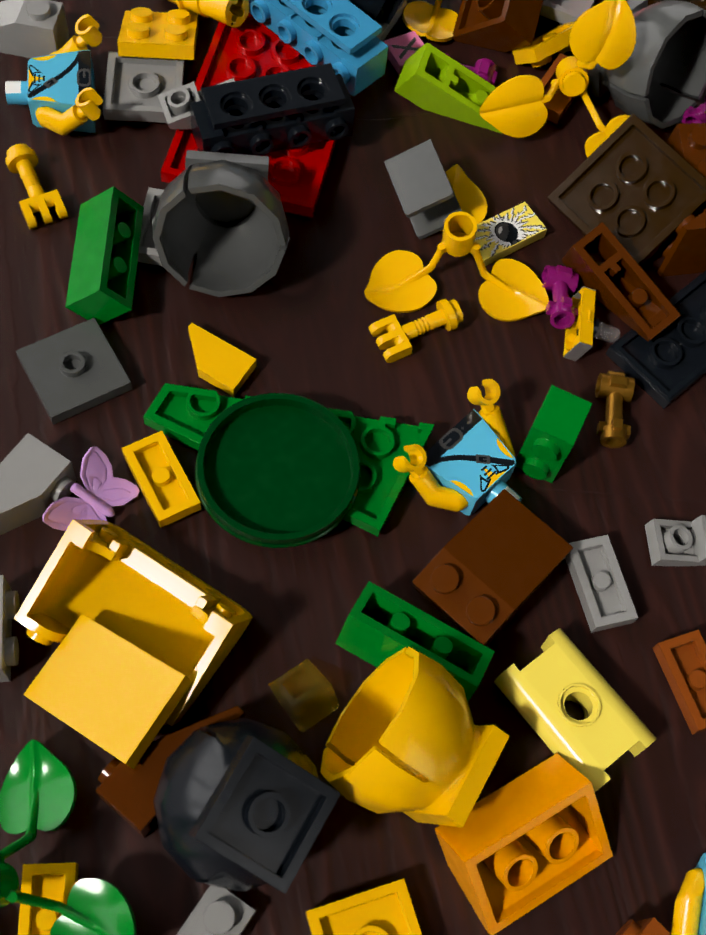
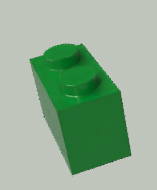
[516,385,593,483]

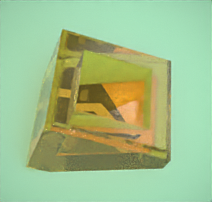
[269,658,339,732]

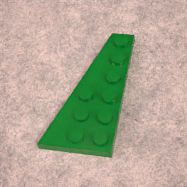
[143,383,435,537]

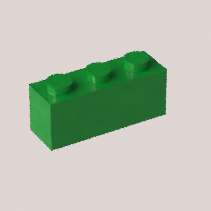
[65,186,144,325]
[335,581,495,701]

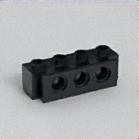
[190,63,355,156]

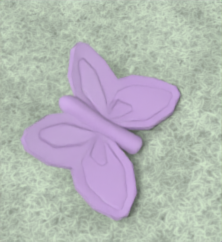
[42,446,140,531]

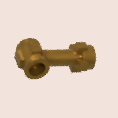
[595,371,635,448]

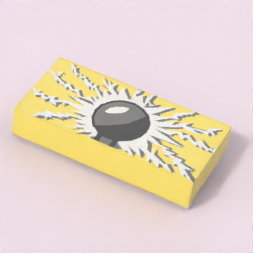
[471,202,547,266]

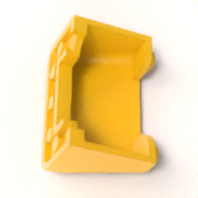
[14,519,253,726]

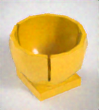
[320,646,510,827]

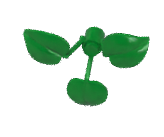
[0,739,137,935]

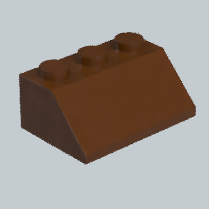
[452,0,544,53]

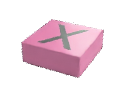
[383,31,424,75]

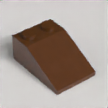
[412,489,574,646]

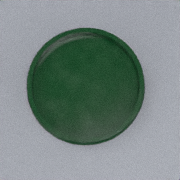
[195,393,360,548]

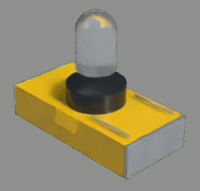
[563,286,620,361]

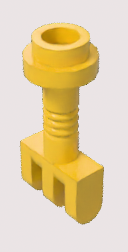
[5,143,68,229]
[369,298,464,363]

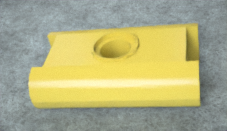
[494,628,657,792]

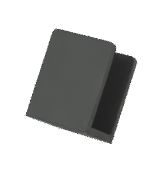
[384,139,462,240]

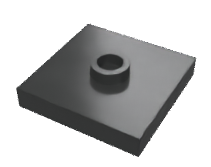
[16,318,132,425]

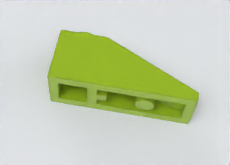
[394,42,502,134]

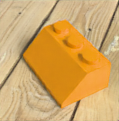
[435,753,613,935]

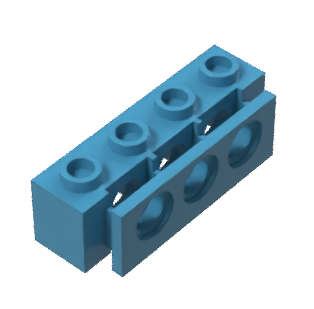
[250,0,389,96]

